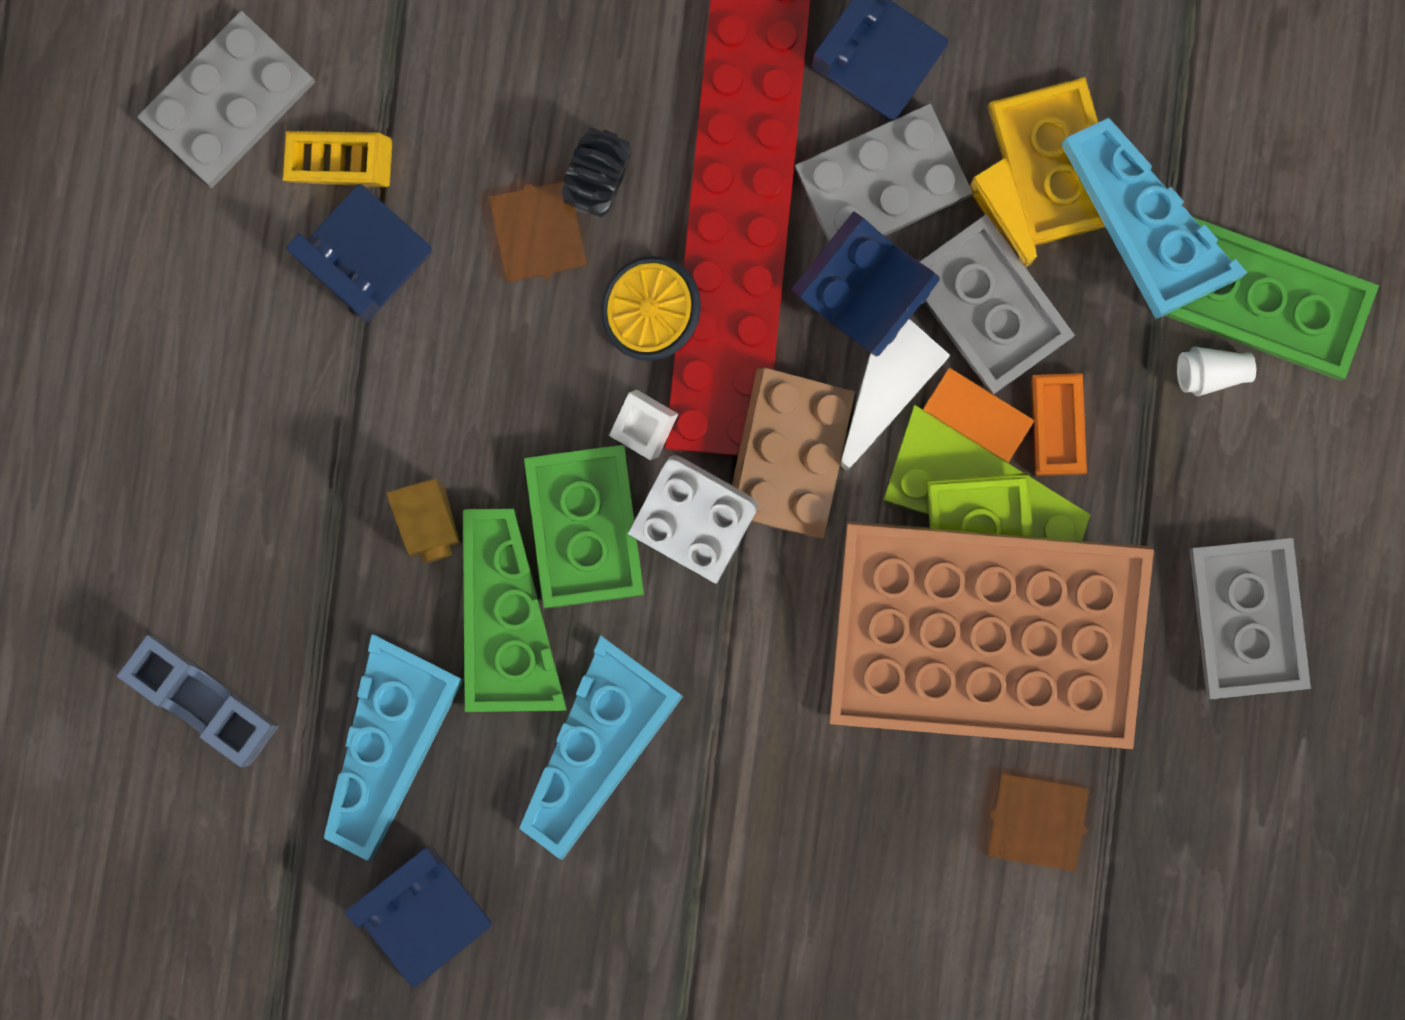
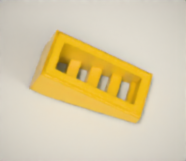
[283,131,392,187]
[970,158,1037,268]

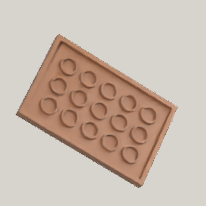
[829,521,1154,749]

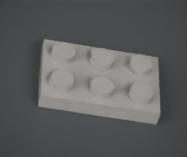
[137,10,315,188]
[794,103,973,242]
[920,214,1075,395]
[1189,538,1311,699]

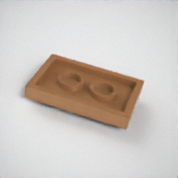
[732,368,855,538]

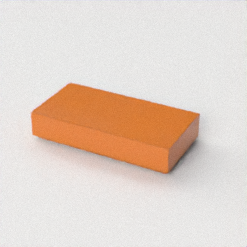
[923,368,1035,463]
[1031,373,1087,476]

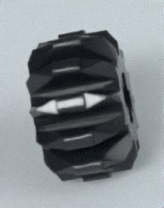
[561,127,631,217]

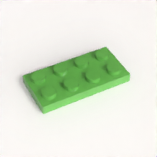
[1164,217,1379,381]

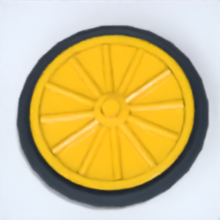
[601,256,701,361]

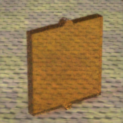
[489,181,587,283]
[987,774,1089,872]

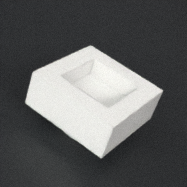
[609,390,678,460]

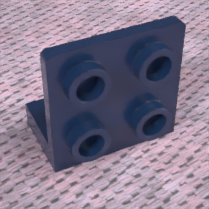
[812,0,948,121]
[286,184,432,323]
[791,211,940,357]
[344,845,492,987]

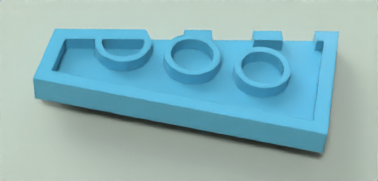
[1061,118,1247,319]
[324,634,464,861]
[519,635,683,860]

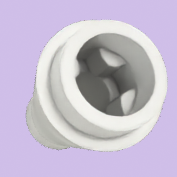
[1177,347,1256,397]

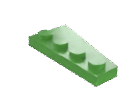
[463,509,567,712]

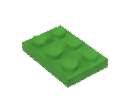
[524,445,644,609]

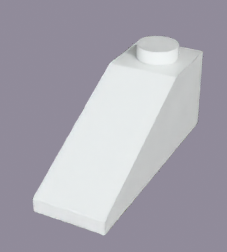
[839,319,950,472]

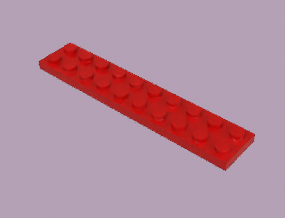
[665,0,810,457]

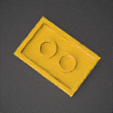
[988,77,1105,246]

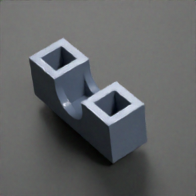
[117,635,280,767]

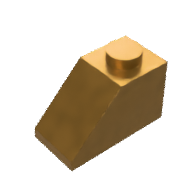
[386,478,461,563]

